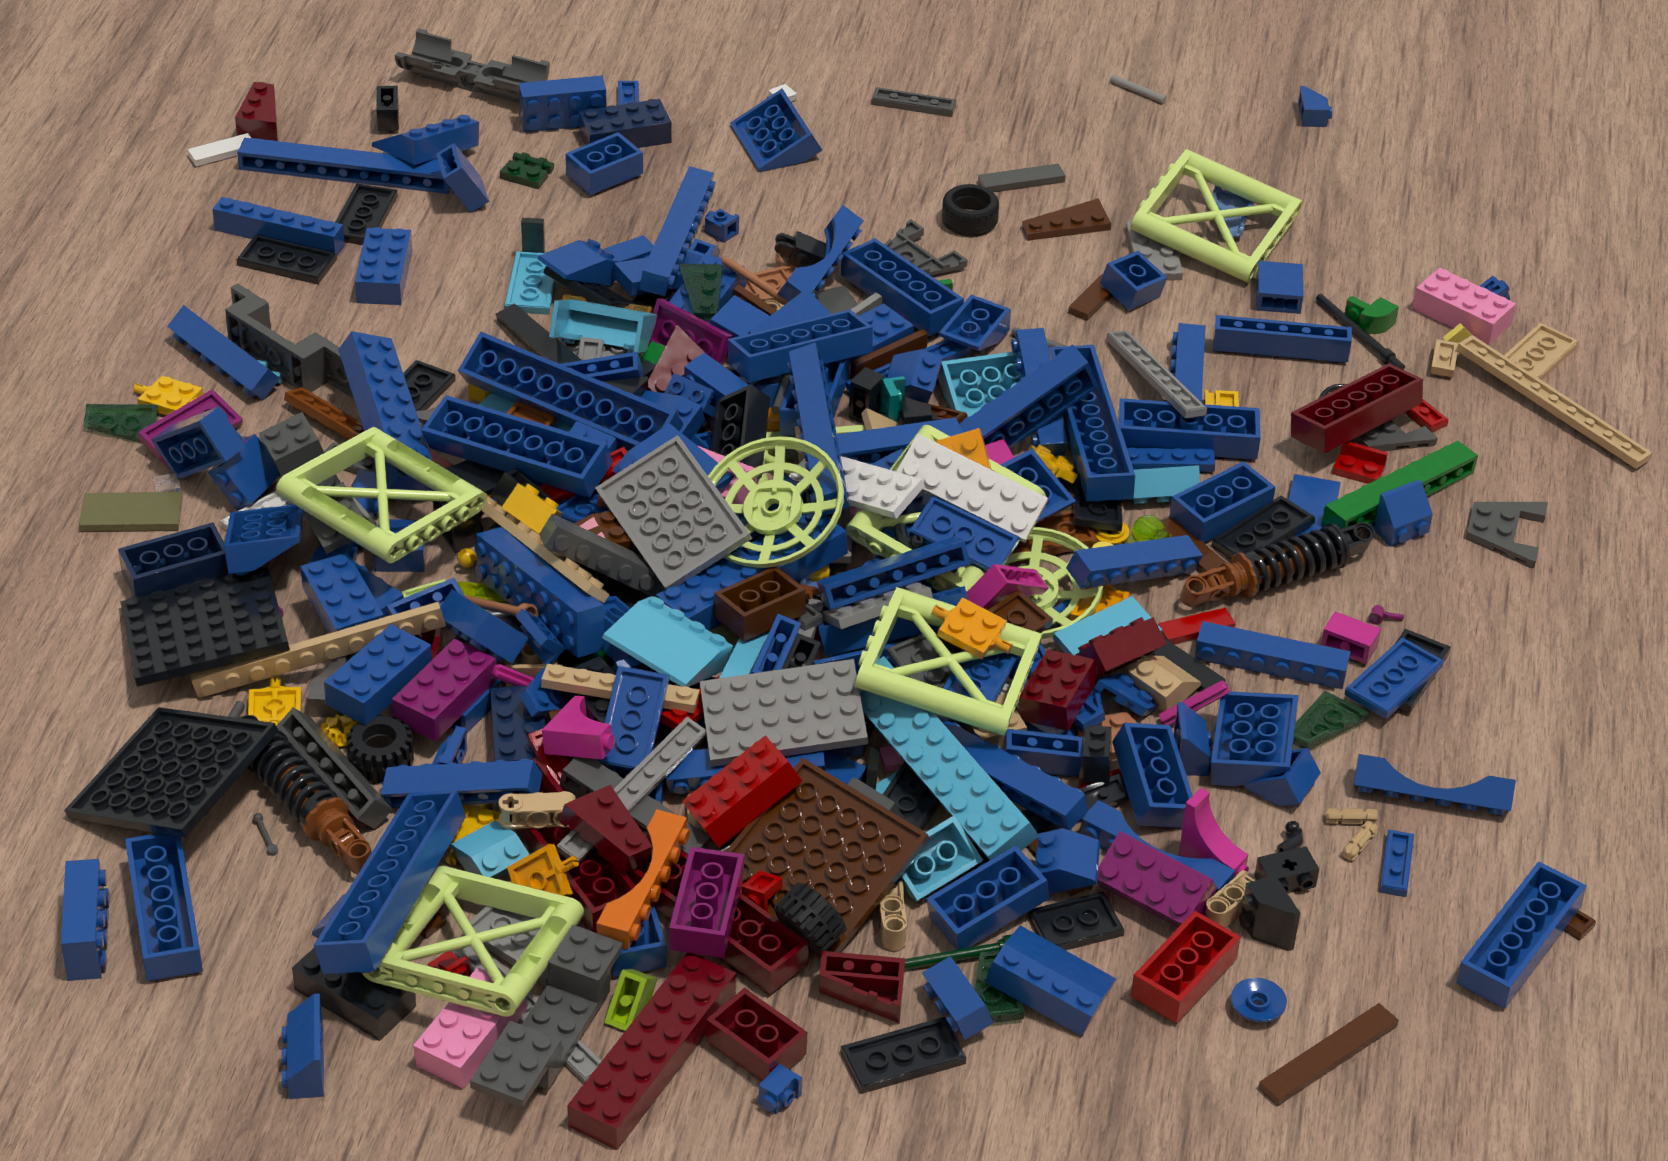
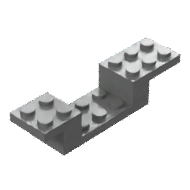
[225,283,354,399]
[259,412,364,554]
[470,925,623,1108]

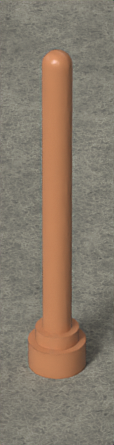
[721,256,788,305]
[465,595,538,623]

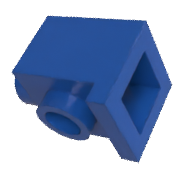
[705,209,739,243]
[758,1064,802,1114]

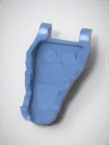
[1212,185,1254,238]

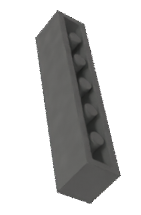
[539,514,665,597]
[277,707,393,829]
[559,757,710,854]

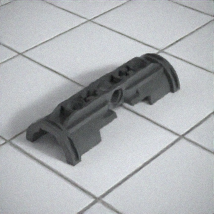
[395,28,550,102]

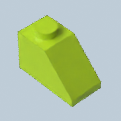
[604,969,658,1031]

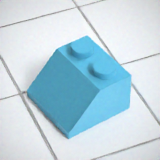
[450,820,530,880]

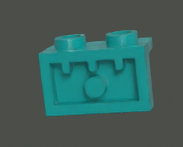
[879,376,906,422]

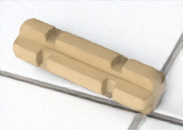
[1326,808,1378,824]
[1342,821,1378,861]

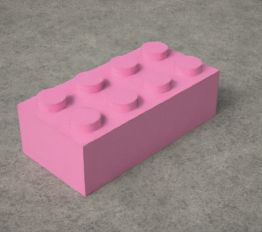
[1413,268,1516,345]
[413,967,527,1089]

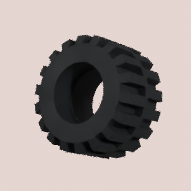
[346,715,414,783]
[774,882,847,955]

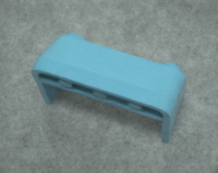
[549,299,657,355]

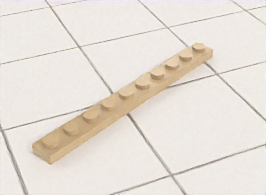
[1456,335,1652,469]
[482,496,609,603]
[190,602,446,699]

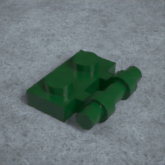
[500,152,554,189]

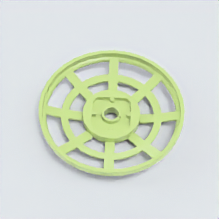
[708,437,844,568]
[1005,527,1103,639]

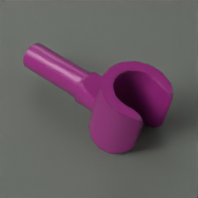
[1369,605,1404,624]

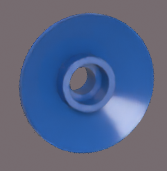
[1231,978,1287,1022]

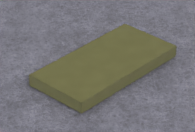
[79,492,183,532]

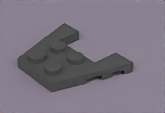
[885,219,968,275]
[1353,420,1438,451]
[1466,502,1548,568]

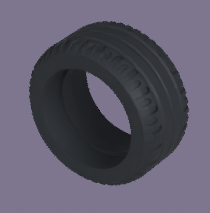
[942,184,999,236]

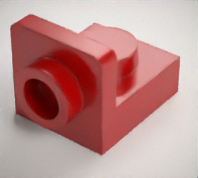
[741,870,783,912]
[428,951,471,977]

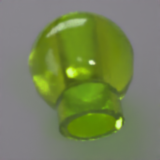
[1132,515,1172,542]

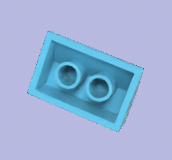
[1126,465,1200,504]
[895,815,983,902]

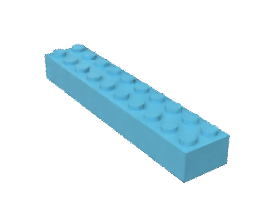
[859,656,1039,861]

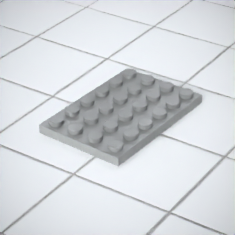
[595,435,752,589]
[700,659,868,767]

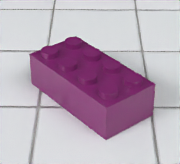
[392,639,497,741]
[1097,831,1217,928]
[669,847,744,958]

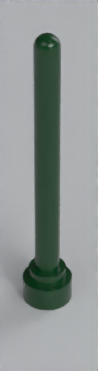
[905,934,1012,970]

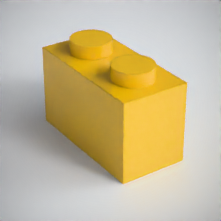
[501,483,563,534]

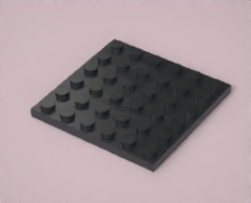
[120,566,290,687]
[64,707,279,838]

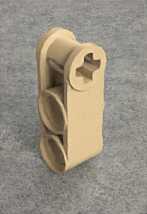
[498,791,576,830]
[1204,870,1255,928]
[877,881,907,951]

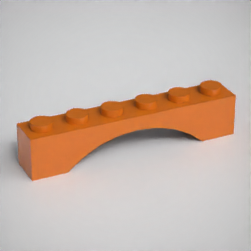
[597,809,690,950]

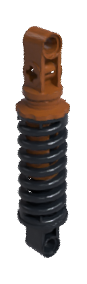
[1180,522,1375,607]
[240,715,372,875]

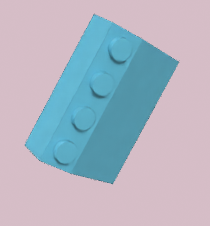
[938,352,1021,417]
[602,596,733,687]

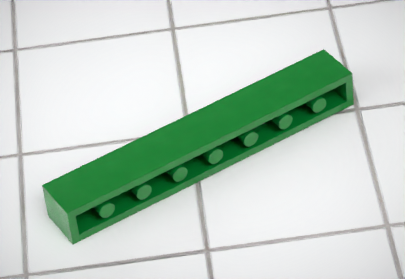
[1321,441,1478,529]

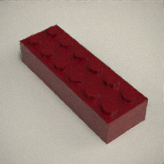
[1291,364,1423,453]

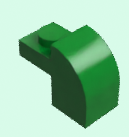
[1345,296,1399,334]

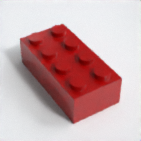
[682,735,803,847]
[1130,911,1241,1024]

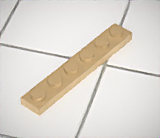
[541,664,700,713]

